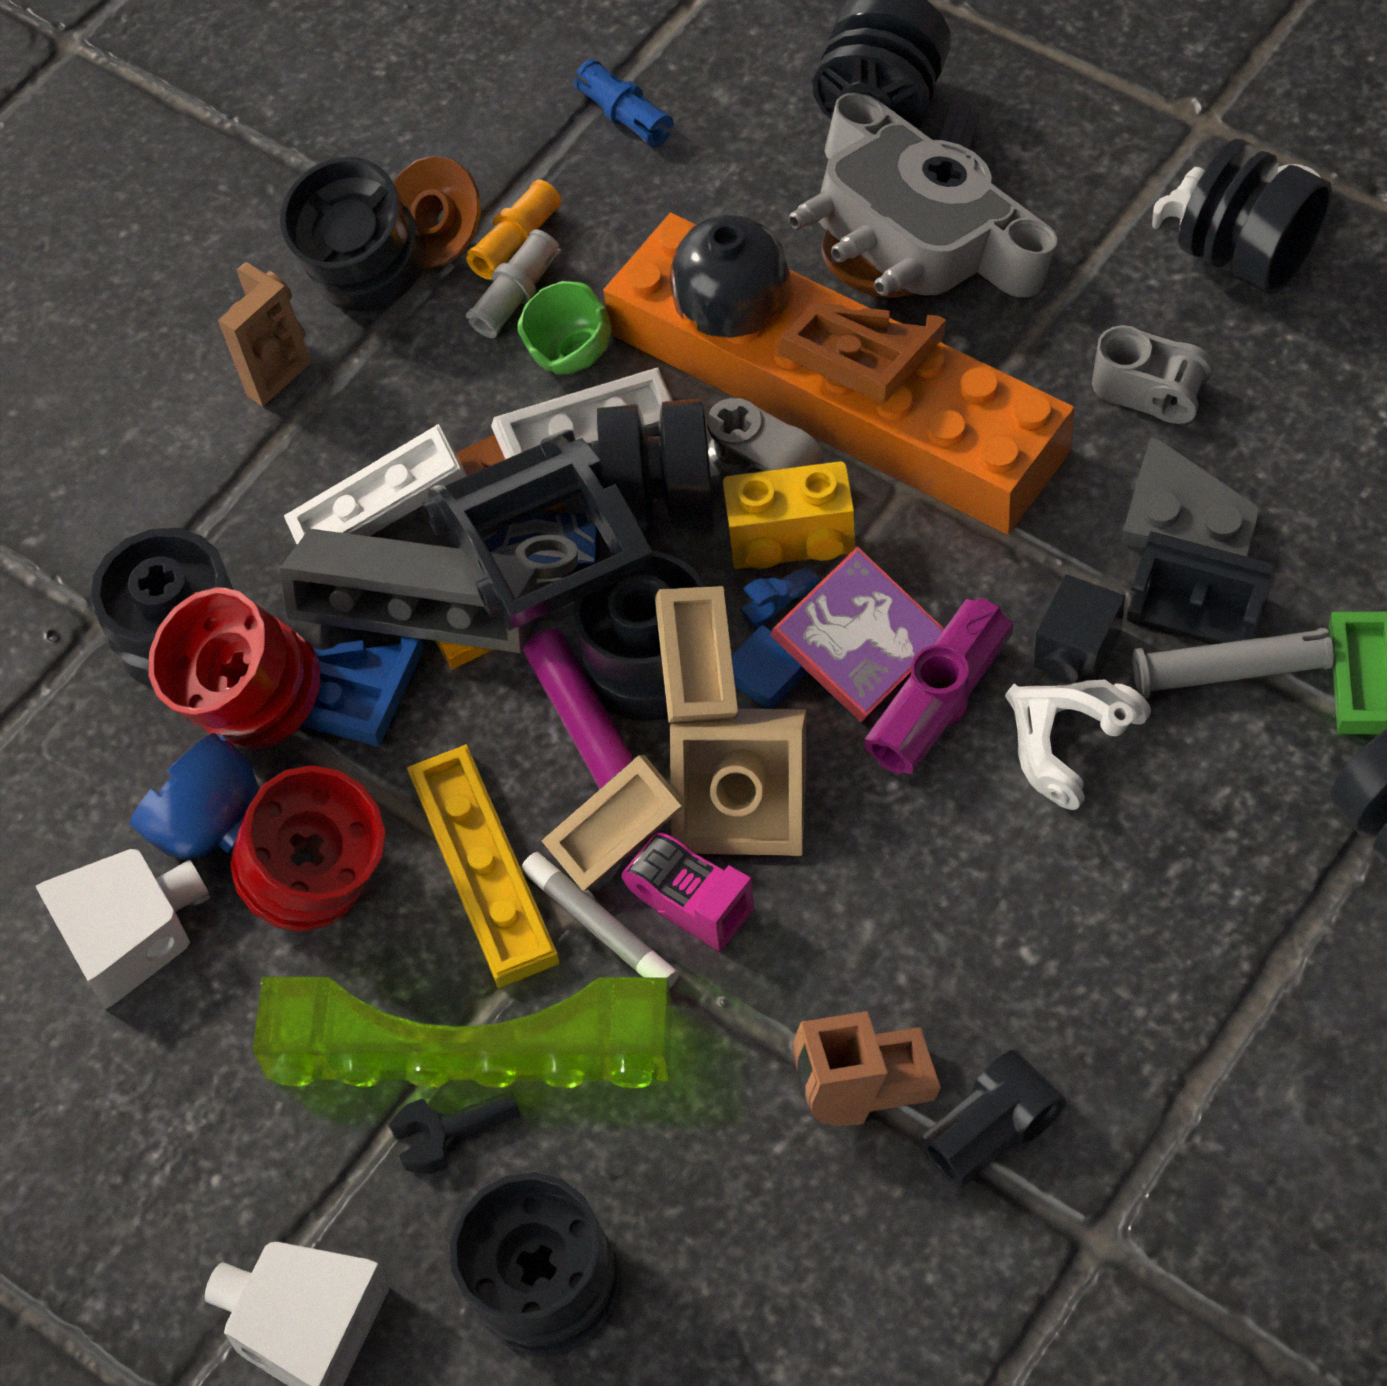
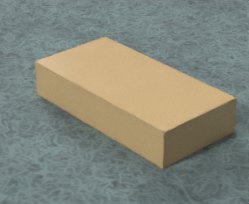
[655,586,738,723]
[542,755,686,891]

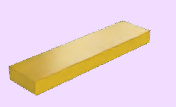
[407,744,560,989]

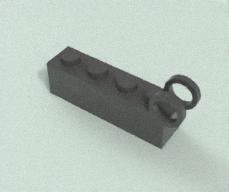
[280,528,578,653]

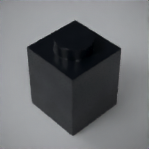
[1034,574,1125,683]

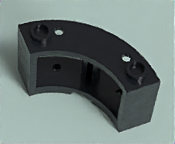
[422,429,653,631]

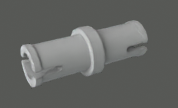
[466,229,562,338]

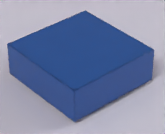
[731,625,808,709]

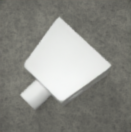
[35,849,208,1010]
[205,1241,390,1386]

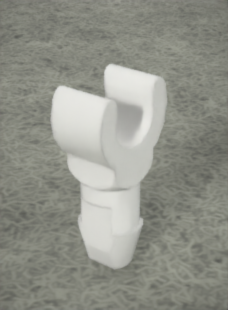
[1152,167,1205,231]

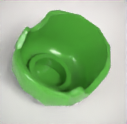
[518,281,612,375]

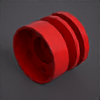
[148,587,320,751]
[230,765,385,932]

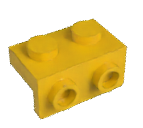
[723,461,855,569]

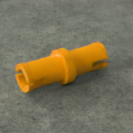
[466,180,562,280]

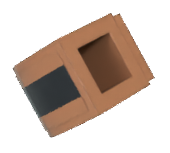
[793,1011,941,1126]

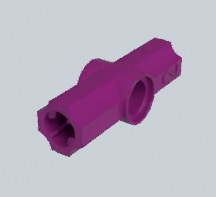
[865,597,1013,776]

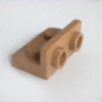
[218,262,311,407]

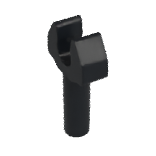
[389,1090,521,1174]

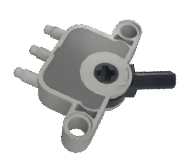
[789,93,1057,297]

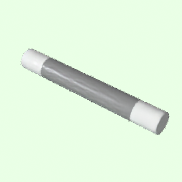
[521,852,679,993]

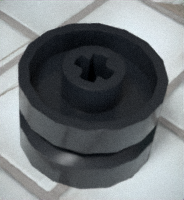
[90,528,233,686]

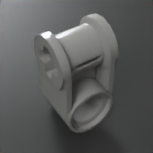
[1091,325,1214,424]
[707,398,824,476]

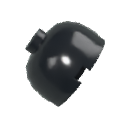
[670,215,791,338]

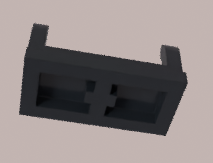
[1127,531,1275,644]

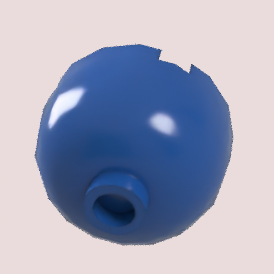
[129,733,258,861]

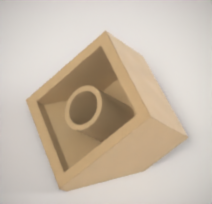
[670,708,806,856]

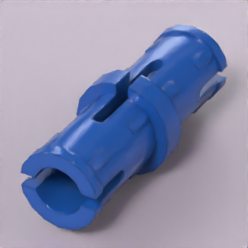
[574,59,674,147]

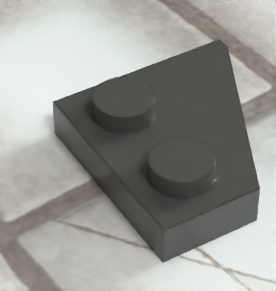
[1122,437,1260,557]

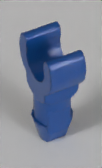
[740,568,819,627]

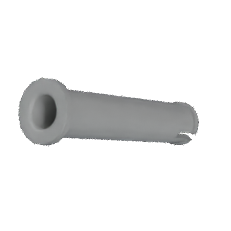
[1132,628,1334,699]

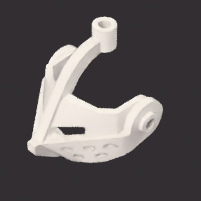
[1005,680,1151,810]

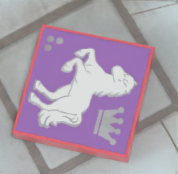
[770,547,944,722]

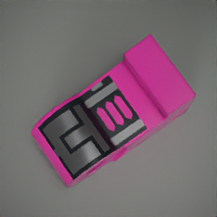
[621,832,755,952]

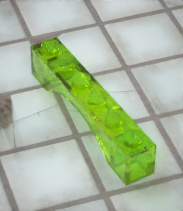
[253,977,672,1088]

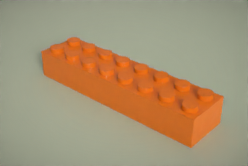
[603,212,1074,535]

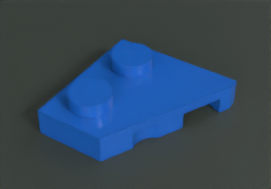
[301,636,425,747]

